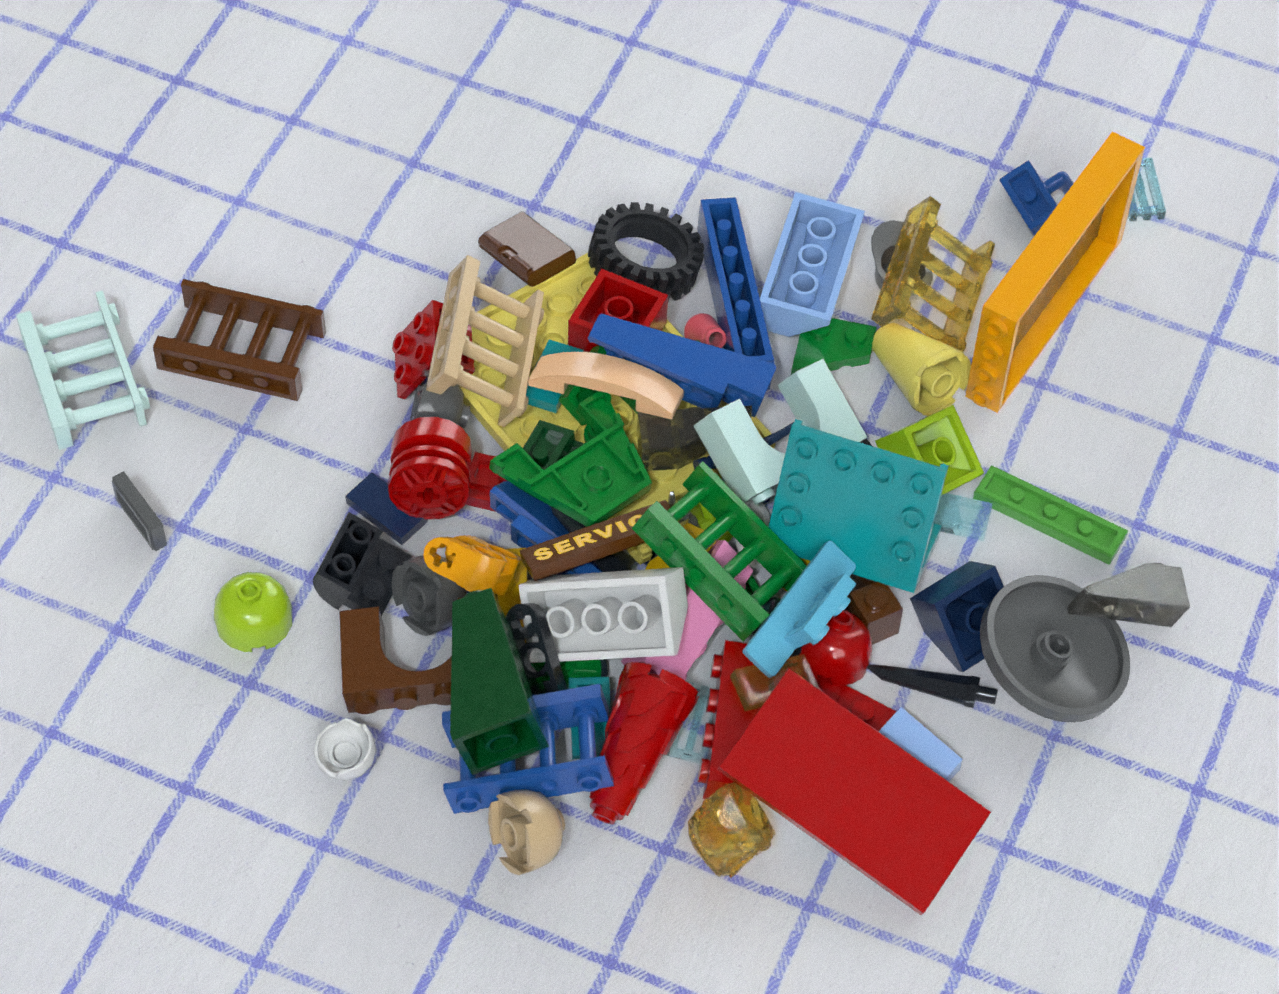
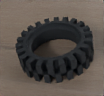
[588,202,704,302]

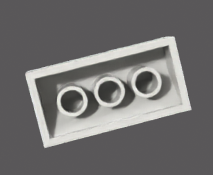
[519,567,688,663]

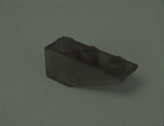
[637,405,752,471]

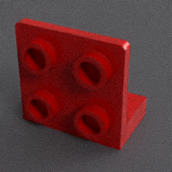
[392,300,475,400]

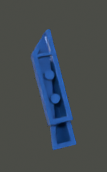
[588,314,776,418]
[490,481,602,575]

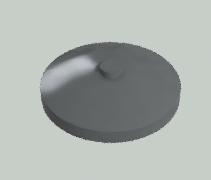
[980,575,1130,722]

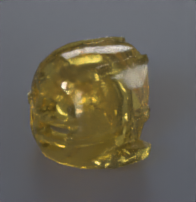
[688,782,776,878]

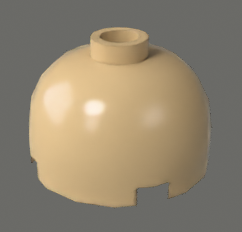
[488,789,565,875]

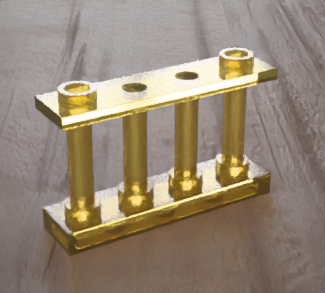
[871,196,995,352]

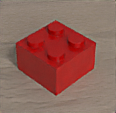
[568,268,668,352]

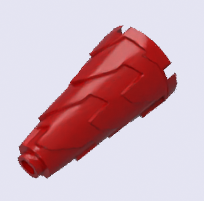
[589,662,699,825]

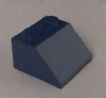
[910,561,1004,672]

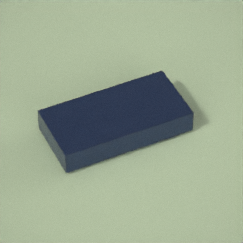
[345,472,428,545]

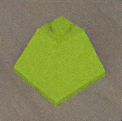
[875,405,984,495]

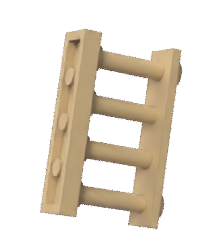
[426,255,544,427]

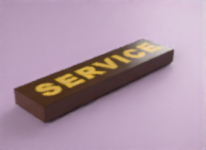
[520,500,680,581]

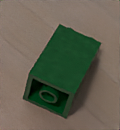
[450,588,549,775]

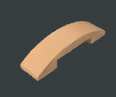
[528,352,684,420]

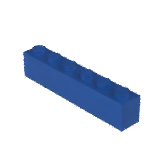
[697,197,774,390]

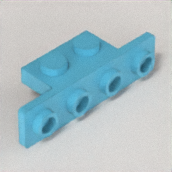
[743,541,856,678]

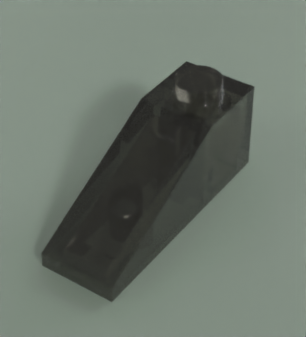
[1067,563,1190,627]

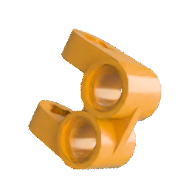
[423,535,521,596]

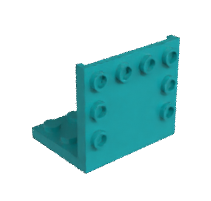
[769,419,949,593]

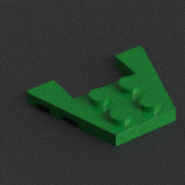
[489,391,652,527]

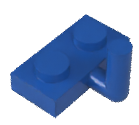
[999,160,1074,236]

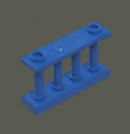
[442,684,614,814]

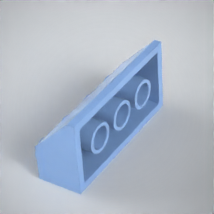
[760,192,865,337]

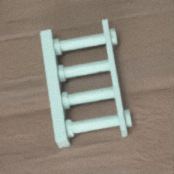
[16,290,150,450]

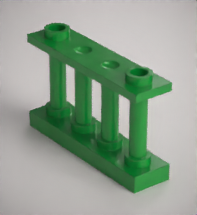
[631,461,806,642]

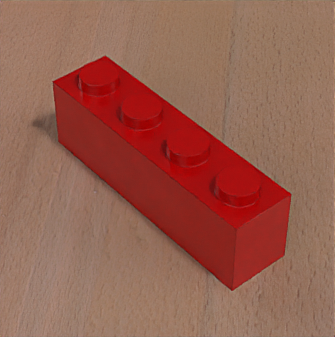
[697,640,769,807]

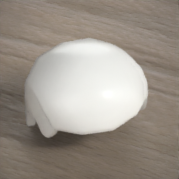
[313,718,376,781]

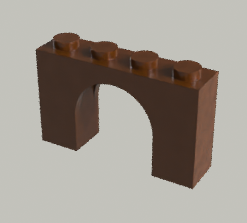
[339,594,499,714]

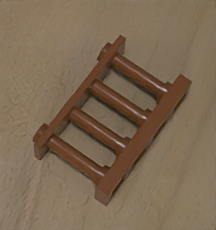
[153,279,326,401]

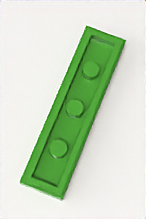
[973,465,1128,565]

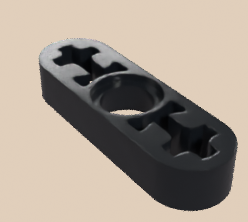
[506,603,567,695]

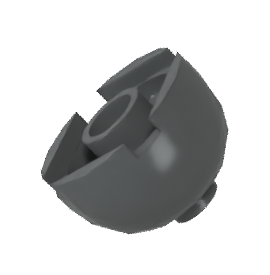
[410,369,470,428]
[392,555,467,636]

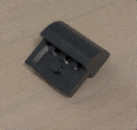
[313,512,412,616]

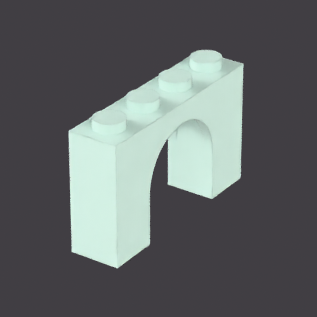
[694,359,868,505]

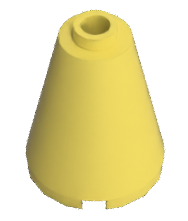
[872,323,971,416]

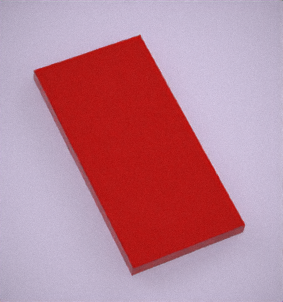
[717,668,991,915]

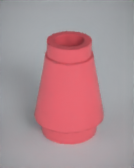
[684,313,726,348]

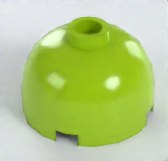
[213,572,293,652]

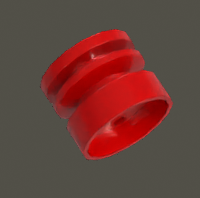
[388,417,472,520]

